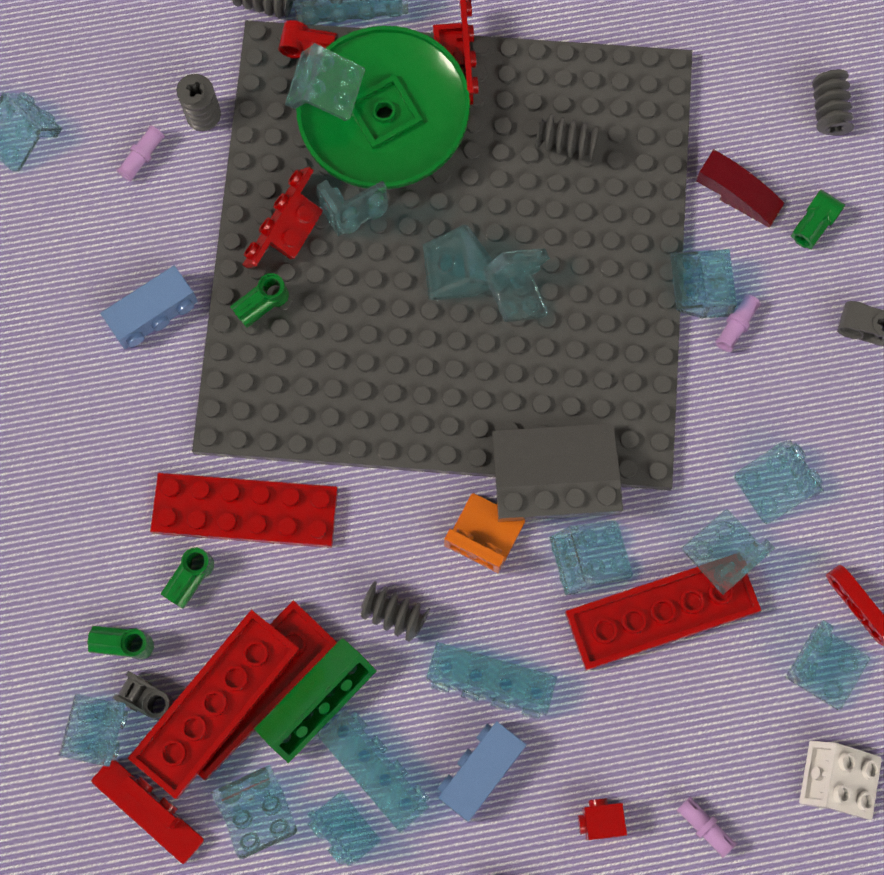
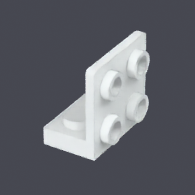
[799,741,882,820]

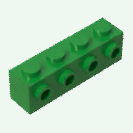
[254,638,377,763]

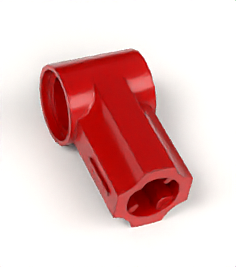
[278,20,338,58]

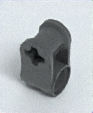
[837,301,884,346]
[112,671,174,721]

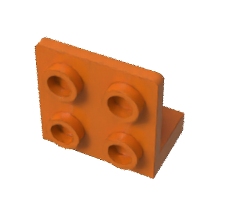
[444,493,525,574]

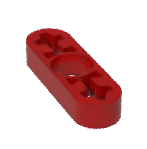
[826,565,884,646]

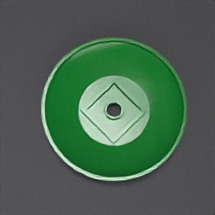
[296,26,470,190]

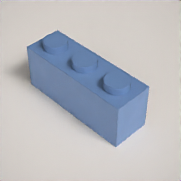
[100,265,198,350]
[438,721,527,823]

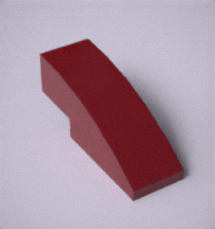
[696,149,785,228]

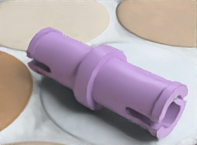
[116,125,165,182]
[715,294,761,352]
[676,796,737,858]

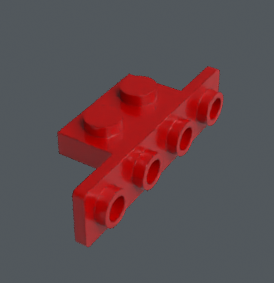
[433,0,479,104]
[243,167,323,269]
[91,758,204,864]

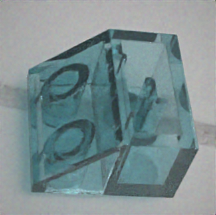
[670,249,737,319]

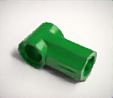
[791,189,846,250]
[230,273,289,328]
[161,547,214,609]
[87,626,154,660]

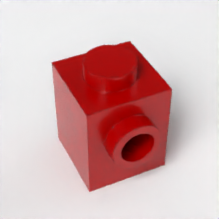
[578,798,627,841]

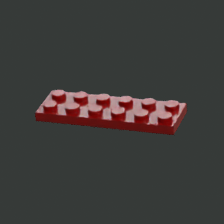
[150,473,338,548]
[565,553,762,671]
[198,600,337,781]
[127,609,300,800]

